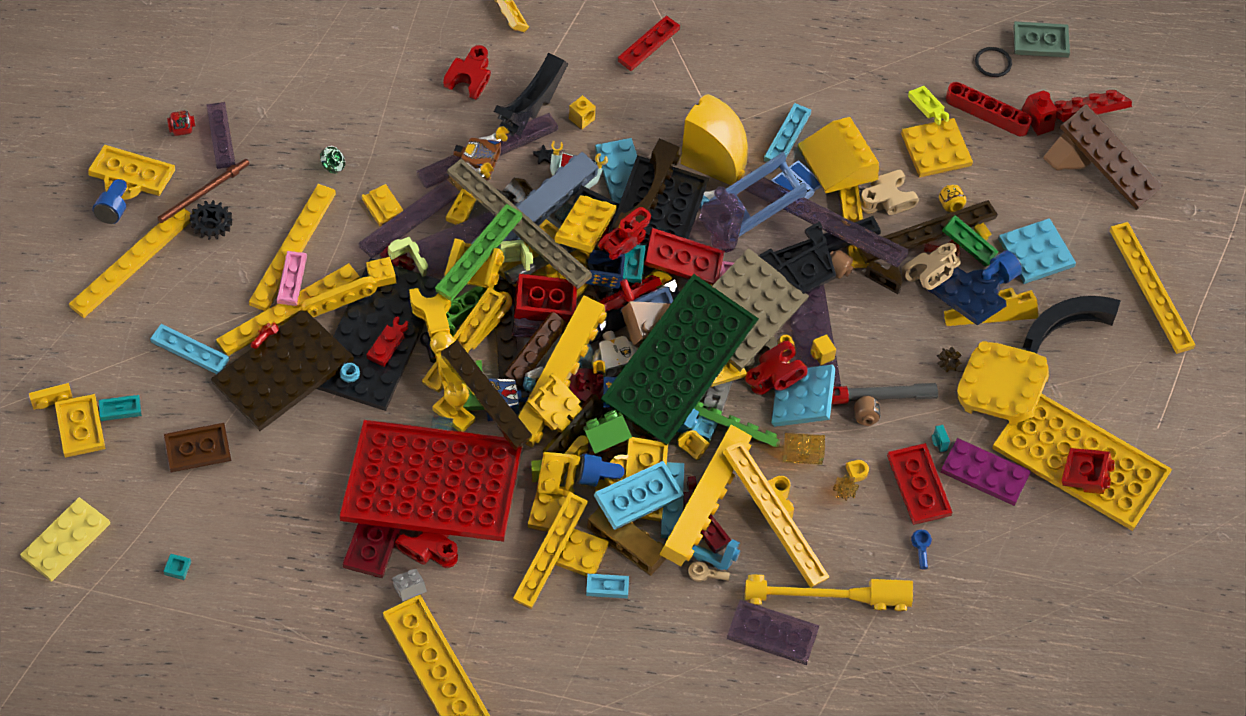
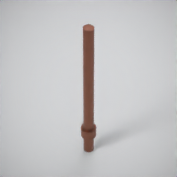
[157,159,249,223]

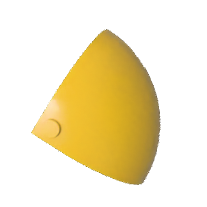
[681,94,748,185]

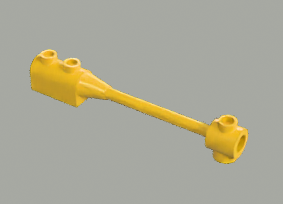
[745,574,913,611]

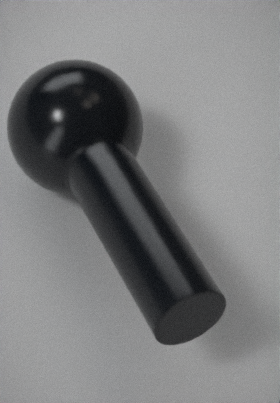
[420,332,436,363]

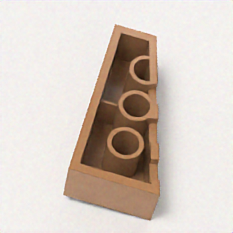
[621,301,671,346]

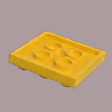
[901,118,973,178]

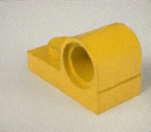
[768,476,794,518]

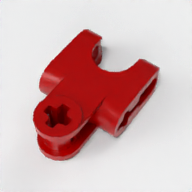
[443,45,491,100]
[598,207,651,260]
[745,341,808,395]
[395,531,458,568]

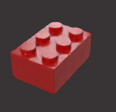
[514,274,577,323]

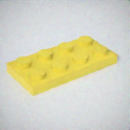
[20,497,110,582]

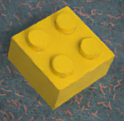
[366,257,396,288]

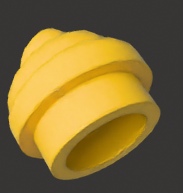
[974,222,992,241]

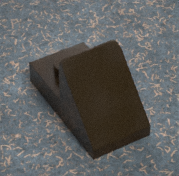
[865,260,903,295]

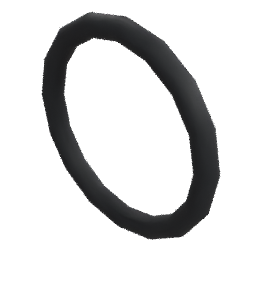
[975,47,1012,77]

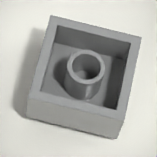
[392,569,427,601]

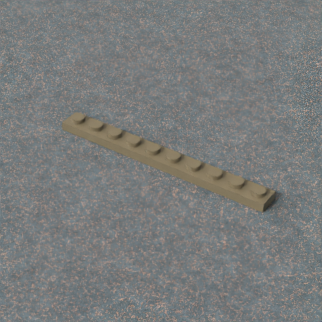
[447,159,592,289]

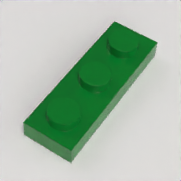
[942,215,999,267]

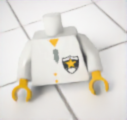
[591,331,639,378]

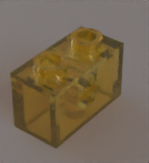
[782,433,825,464]

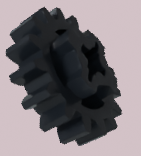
[190,200,232,240]

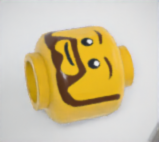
[939,185,966,212]

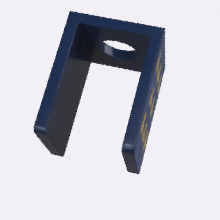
[586,250,625,288]

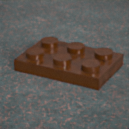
[164,423,232,473]

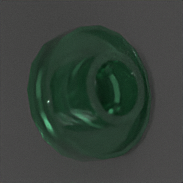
[320,146,346,174]

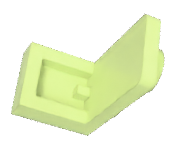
[388,237,428,277]
[500,240,533,271]

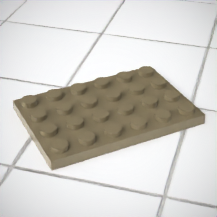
[713,248,809,372]

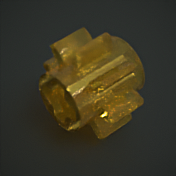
[833,474,859,501]

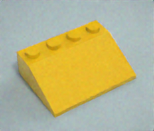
[798,117,879,193]

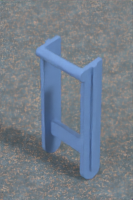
[708,152,807,239]

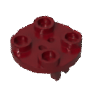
[569,368,604,403]

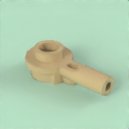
[688,562,730,582]

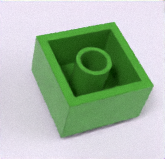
[583,410,632,454]

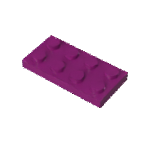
[940,438,1031,506]

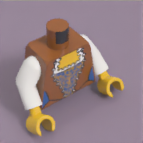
[453,126,509,181]

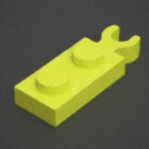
[908,86,949,125]

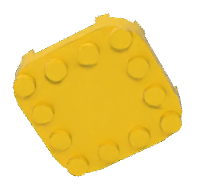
[957,341,1049,425]

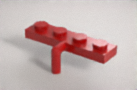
[598,275,662,313]

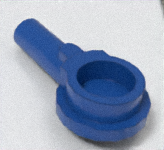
[911,529,932,570]

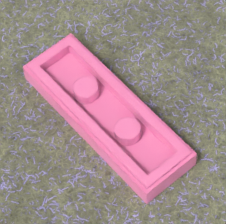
[277,251,307,306]

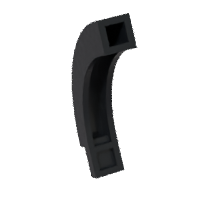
[1022,296,1121,354]

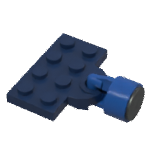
[927,250,1022,325]

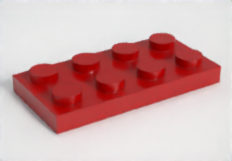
[1054,89,1132,122]
[644,228,725,285]
[887,443,953,525]

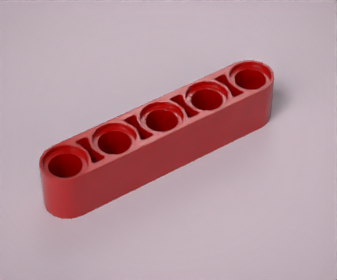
[945,82,1032,137]

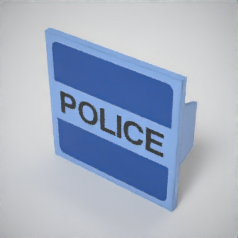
[771,160,821,204]

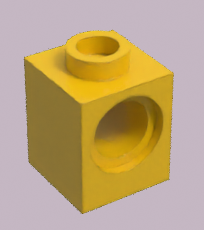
[569,95,596,130]

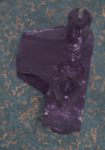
[699,187,745,253]

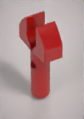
[251,321,279,349]

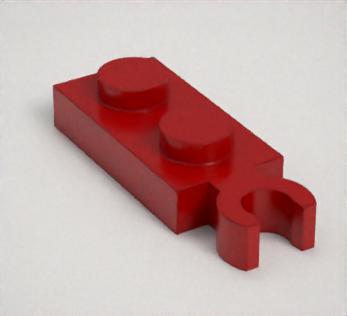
[367,316,408,367]

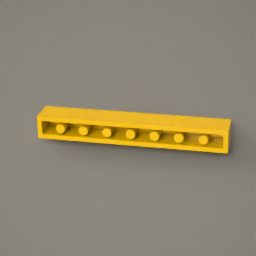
[518,295,607,448]
[659,425,752,567]

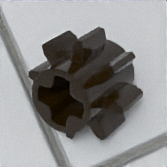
[937,347,962,372]

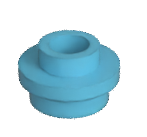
[340,363,360,382]

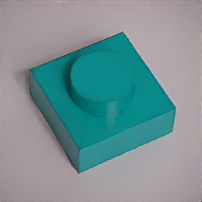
[932,424,950,453]
[163,554,191,580]

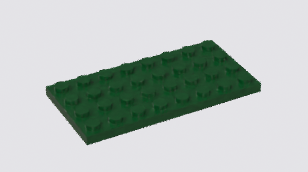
[601,274,759,445]

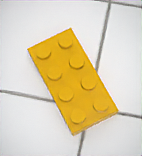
[555,195,616,253]

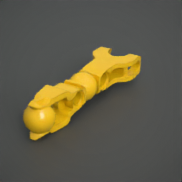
[409,283,469,411]

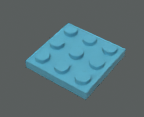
[998,218,1076,284]
[771,365,835,427]

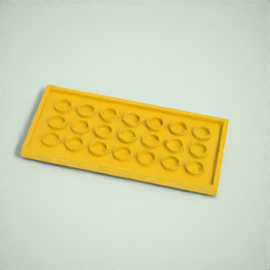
[992,393,1172,531]

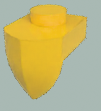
[678,430,710,460]

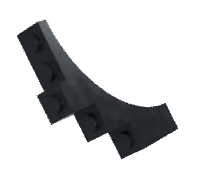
[493,53,568,137]

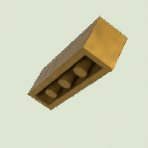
[587,506,666,576]

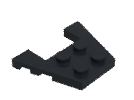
[758,221,836,294]

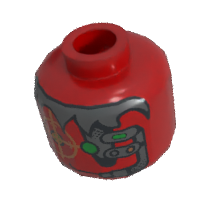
[167,110,196,136]

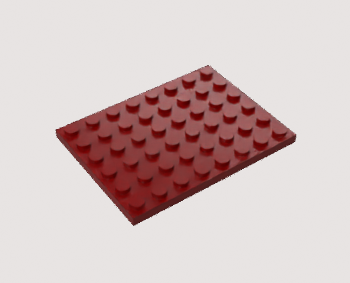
[340,420,523,542]

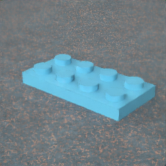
[595,138,637,209]
[594,461,684,530]

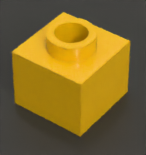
[810,334,837,365]

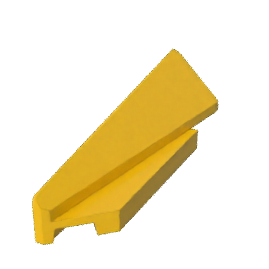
[944,288,1039,326]

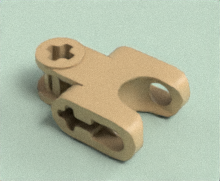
[860,170,919,215]
[902,243,961,290]

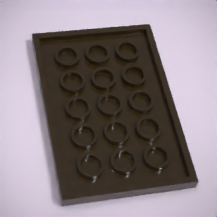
[211,310,354,431]

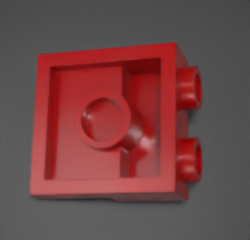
[1061,448,1115,494]

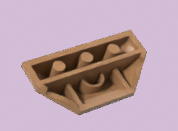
[1043,133,1092,170]

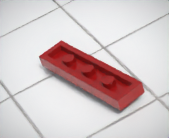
[618,15,680,71]

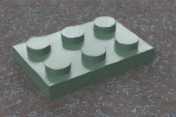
[1013,21,1070,58]

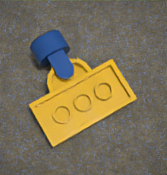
[88,145,175,224]
[576,437,668,521]

